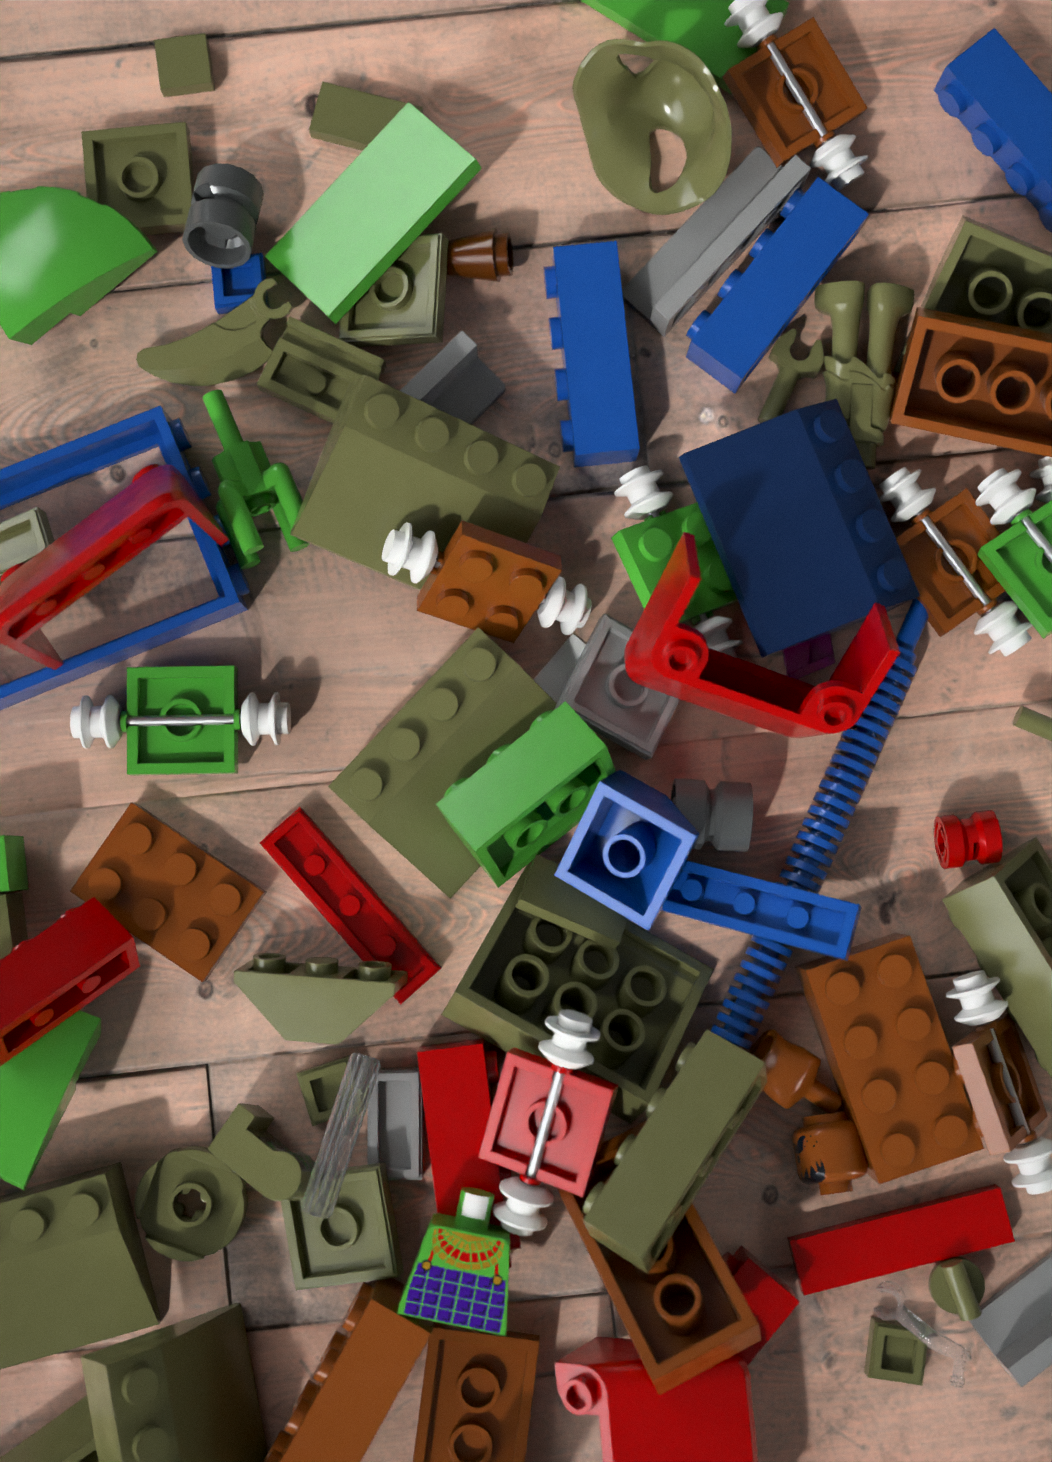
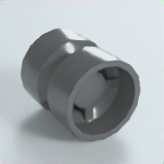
[182,163,264,268]
[671,778,753,852]

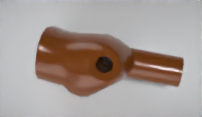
[748,1029,842,1114]

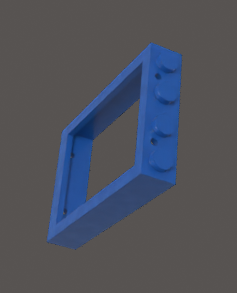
[0,405,251,711]

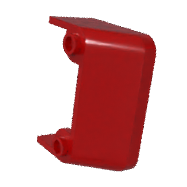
[624,532,900,738]

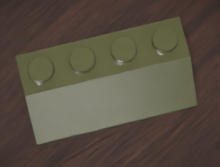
[942,837,1052,1078]

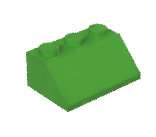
[436,701,616,888]

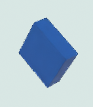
[211,253,269,314]

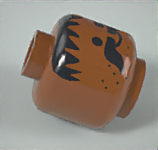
[792,1112,868,1195]

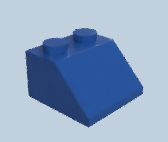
[554,770,699,931]

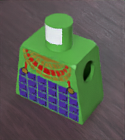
[397,1187,510,1336]

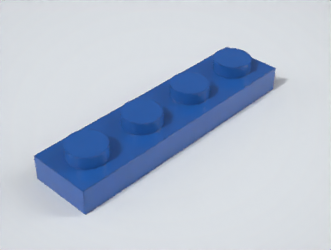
[661,860,861,961]

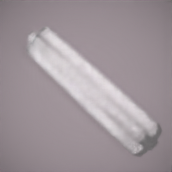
[301,1053,381,1218]

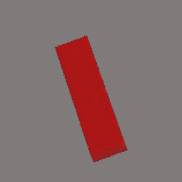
[259,807,442,1005]
[787,1184,1015,1296]

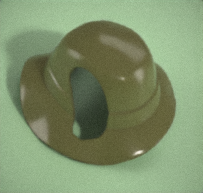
[572,39,732,215]

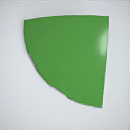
[0,186,158,345]
[0,1010,101,1190]

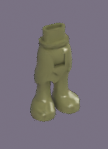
[814,281,914,470]

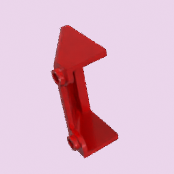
[0,464,230,670]
[555,1337,758,1462]

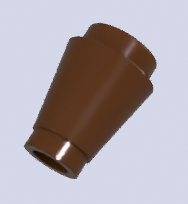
[447,228,514,282]

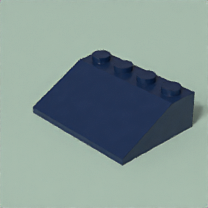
[679,398,920,658]

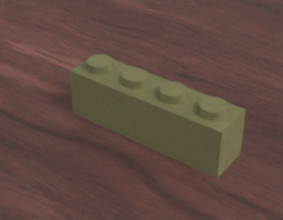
[583,1029,767,1273]

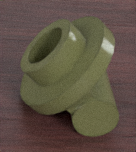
[928,1256,985,1321]

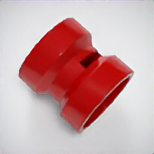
[933,810,1003,869]

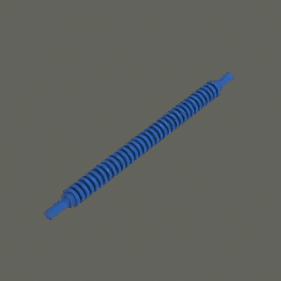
[710,598,929,1050]

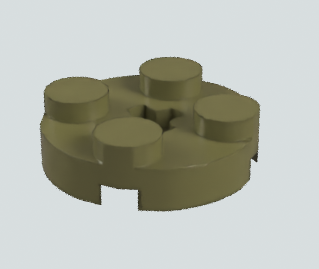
[134,1146,248,1262]

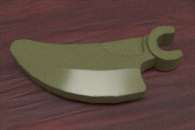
[136,278,294,386]

